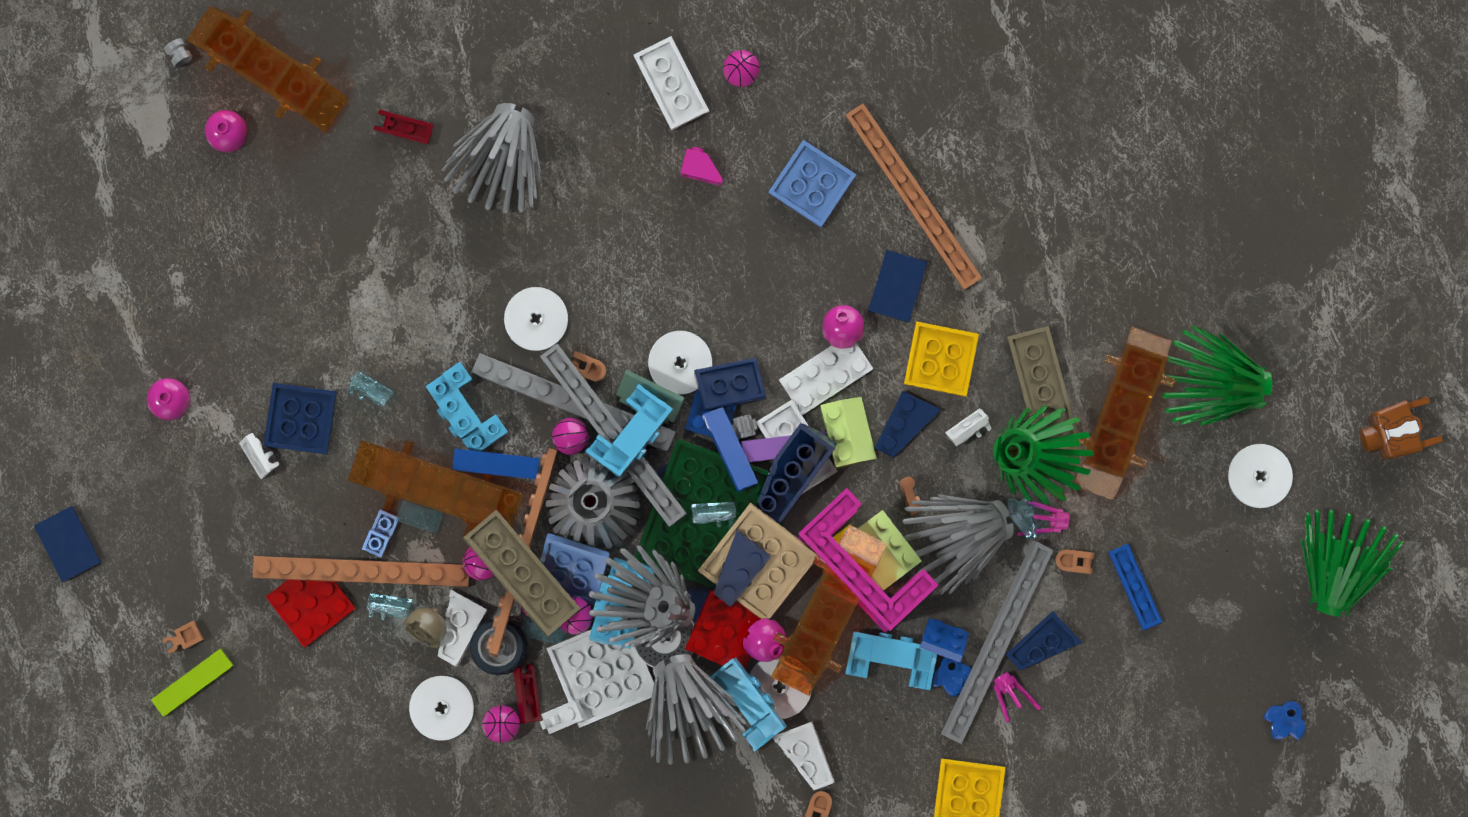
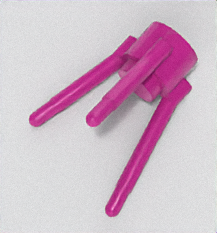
[1017,500,1069,536]
[993,672,1041,722]

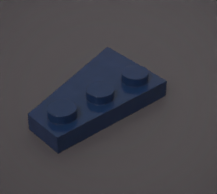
[714,529,771,607]
[1005,611,1082,670]

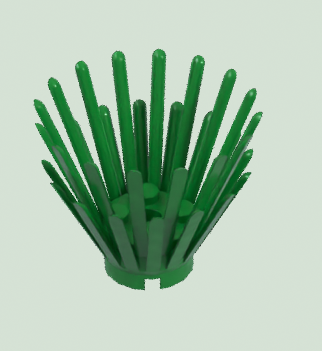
[1161,326,1272,425]
[993,405,1094,505]
[1300,509,1403,617]

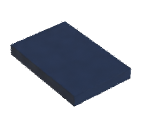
[868,250,927,323]
[694,358,766,412]
[33,506,102,582]

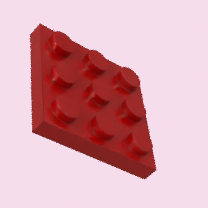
[266,558,356,648]
[684,590,761,669]

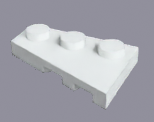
[438,590,489,667]
[773,722,835,790]

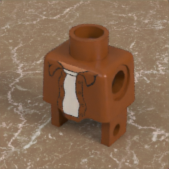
[1359,397,1443,460]

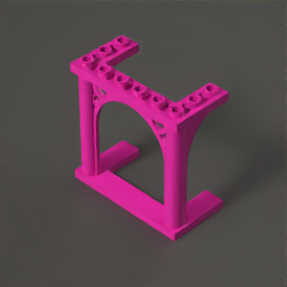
[798,488,938,633]

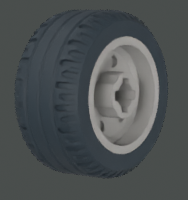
[470,619,527,675]

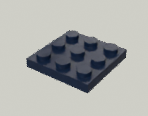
[263,383,337,455]

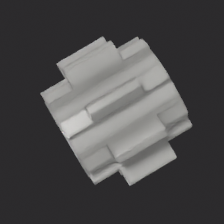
[731,415,757,440]

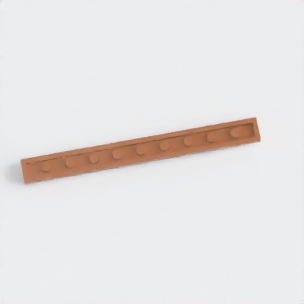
[846,104,982,290]
[486,448,558,658]
[253,556,469,587]

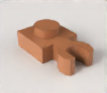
[163,621,204,653]

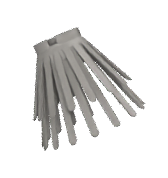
[441,103,541,213]
[545,457,643,551]
[902,494,1014,595]
[589,546,695,648]
[646,654,746,765]

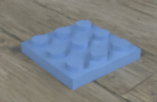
[768,140,856,228]
[540,533,610,605]

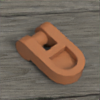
[572,351,607,382]
[899,477,922,516]
[1055,550,1095,574]
[805,791,832,817]

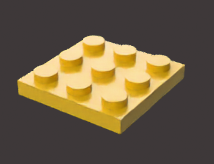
[903,321,979,397]
[933,759,1005,817]

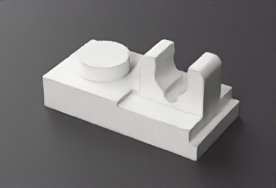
[945,408,991,446]
[239,433,279,479]
[540,699,586,734]

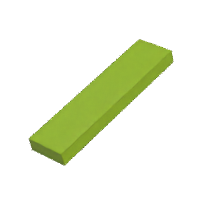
[151,649,234,717]

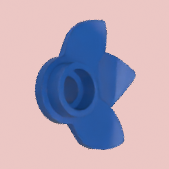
[932,657,971,697]
[1264,701,1305,740]

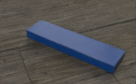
[702,407,758,492]
[452,448,540,479]
[1108,544,1163,631]

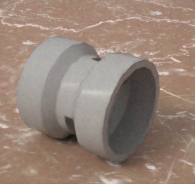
[164,38,193,67]

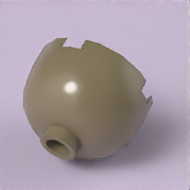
[403,607,447,648]

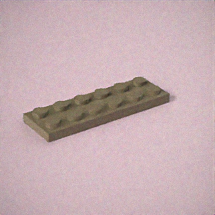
[1007,326,1082,450]
[463,510,581,637]

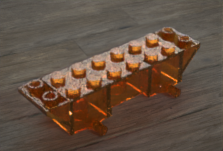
[186,6,349,133]
[1074,326,1176,500]
[347,440,524,536]
[771,524,887,696]

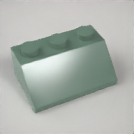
[616,370,685,425]

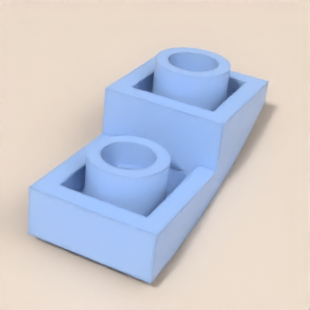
[362,509,400,558]

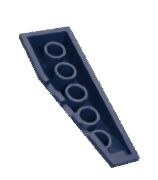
[756,422,837,524]

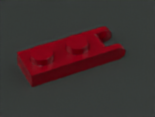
[373,110,434,145]
[513,664,542,724]

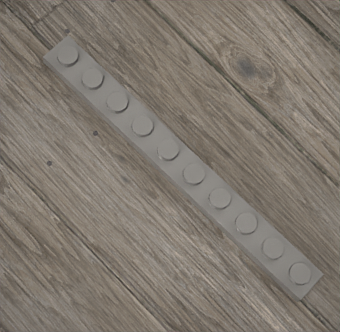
[540,344,687,527]
[471,353,676,453]
[941,541,1053,744]

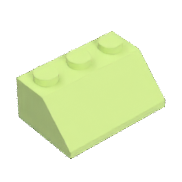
[820,397,877,469]
[843,510,921,590]

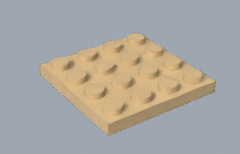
[698,503,819,619]

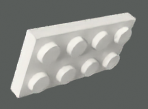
[634,36,709,131]
[779,343,873,416]
[756,400,838,495]

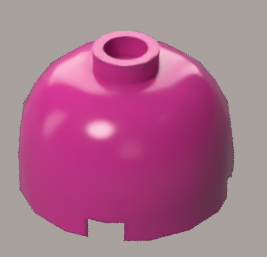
[205,110,248,153]
[822,305,865,349]
[146,378,191,421]
[743,618,787,662]

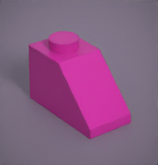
[680,147,723,186]

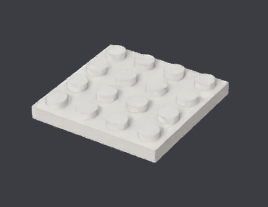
[546,618,654,728]

